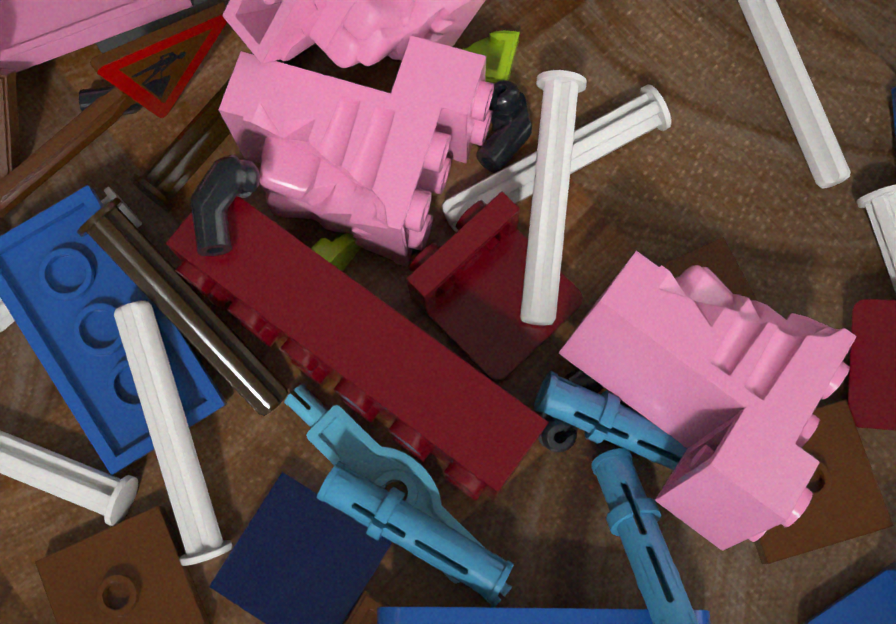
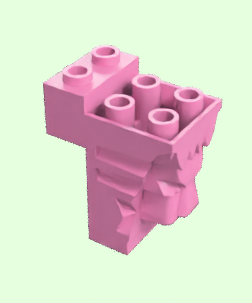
[222,0,485,68]
[218,35,494,267]
[559,251,857,551]

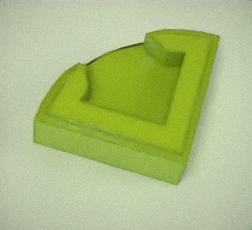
[462,30,520,84]
[311,232,361,272]

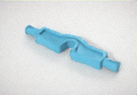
[284,383,512,608]

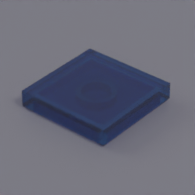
[209,472,393,624]

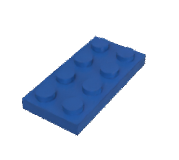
[0,185,227,475]

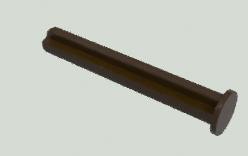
[130,53,301,212]
[77,197,288,416]

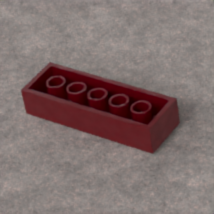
[165,196,548,501]

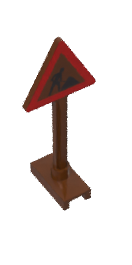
[0,2,227,226]

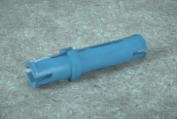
[534,371,687,470]
[591,448,699,624]
[316,461,514,603]

